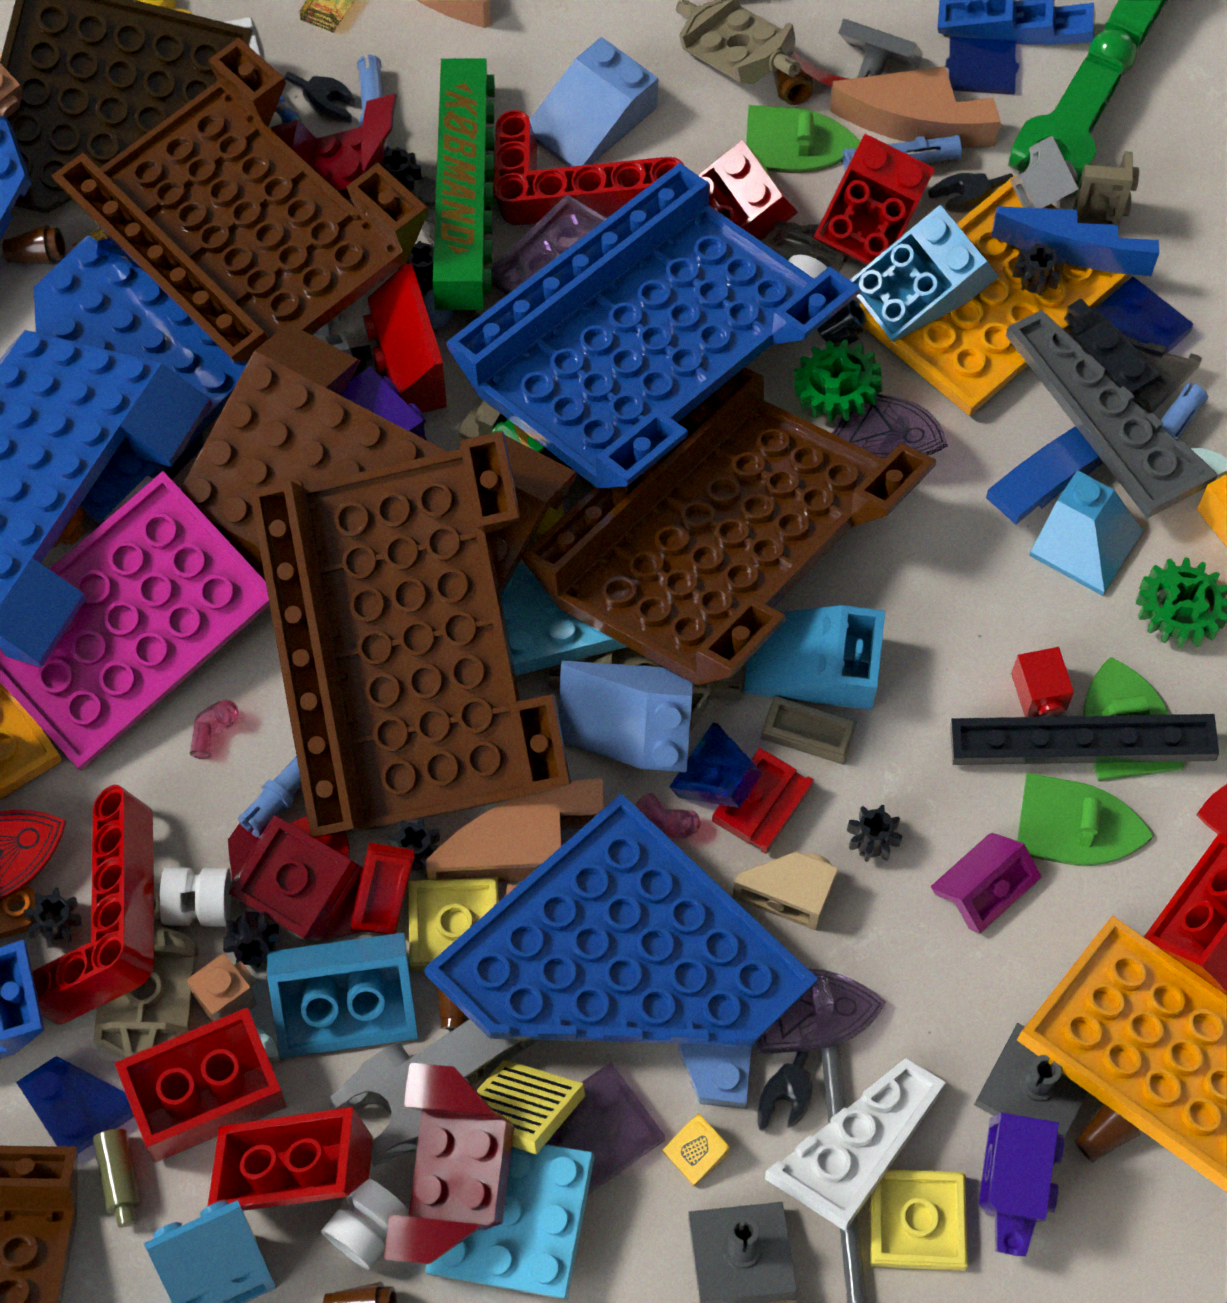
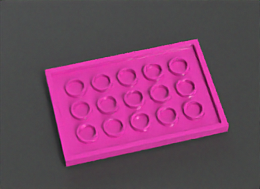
[0,471,270,771]

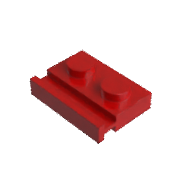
[712,747,814,854]

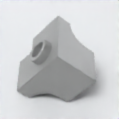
[1010,135,1079,208]

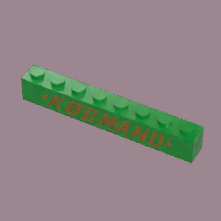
[433,58,495,310]

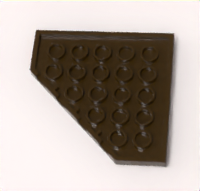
[0,0,252,214]

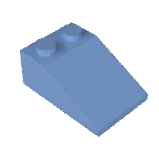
[530,37,658,167]
[559,660,693,772]

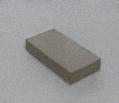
[761,695,857,765]

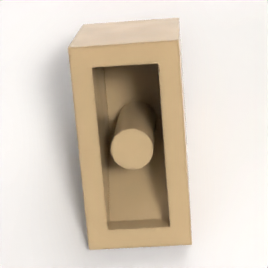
[732,851,838,931]

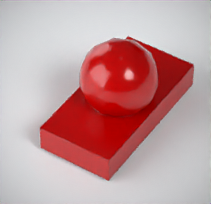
[351,842,414,935]

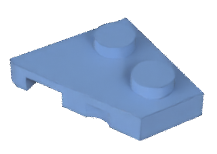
[678,1044,751,1109]

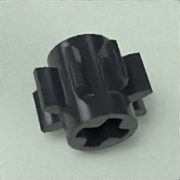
[381,147,422,193]
[398,241,434,293]
[1012,243,1065,295]
[817,299,866,345]
[846,805,903,862]
[387,818,440,875]
[24,887,82,948]
[223,909,279,968]

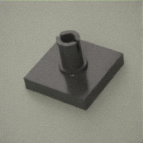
[838,18,923,78]
[974,1022,1088,1136]
[688,1202,797,1303]

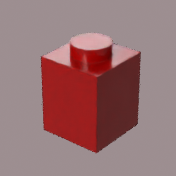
[1011,647,1074,717]

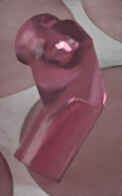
[190,700,239,759]
[635,792,701,838]

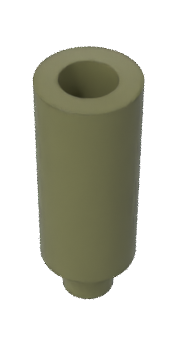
[93,1129,141,1228]

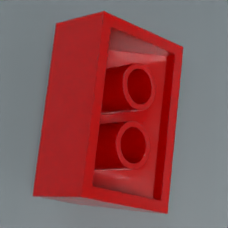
[363,263,447,413]
[1144,833,1227,994]
[114,1007,287,1163]
[207,1107,373,1211]

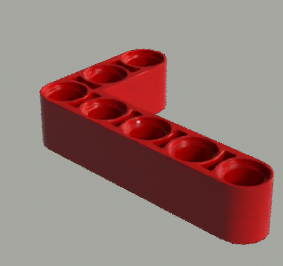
[494,110,684,225]
[32,784,154,1025]

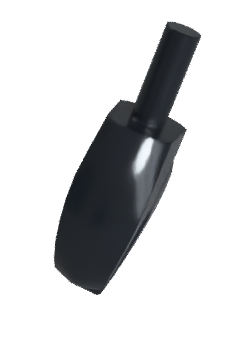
[284,71,355,123]
[928,173,1013,213]
[757,1038,812,1132]

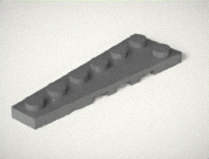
[1006,310,1218,519]

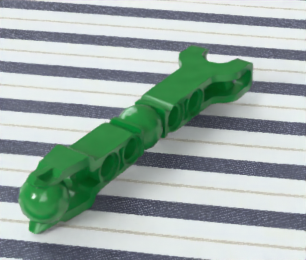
[1007,0,1168,196]

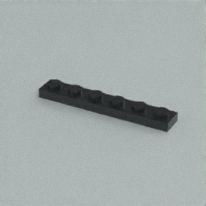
[950,714,1219,765]

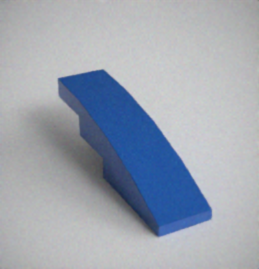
[937,0,1096,44]
[991,206,1159,276]
[986,426,1104,525]

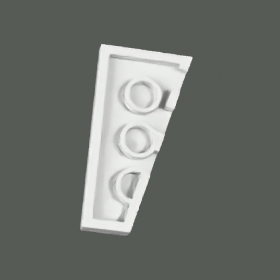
[765,1058,946,1231]

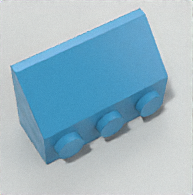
[267,933,418,1059]

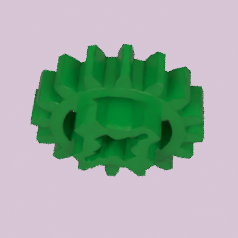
[794,340,883,422]
[1136,557,1227,648]

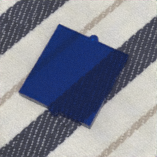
[945,36,1019,95]

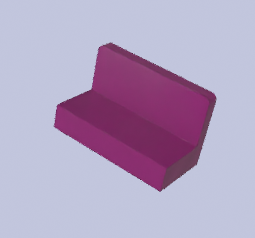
[931,833,1042,933]

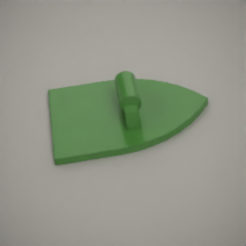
[746,105,860,173]
[1083,657,1184,781]
[1017,773,1153,866]

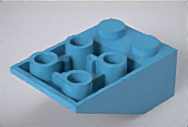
[850,204,999,342]
[743,605,885,710]
[144,1200,276,1303]

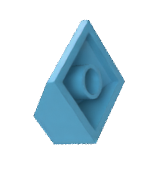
[1029,470,1143,596]

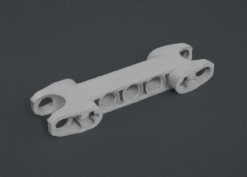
[330,1019,539,1166]

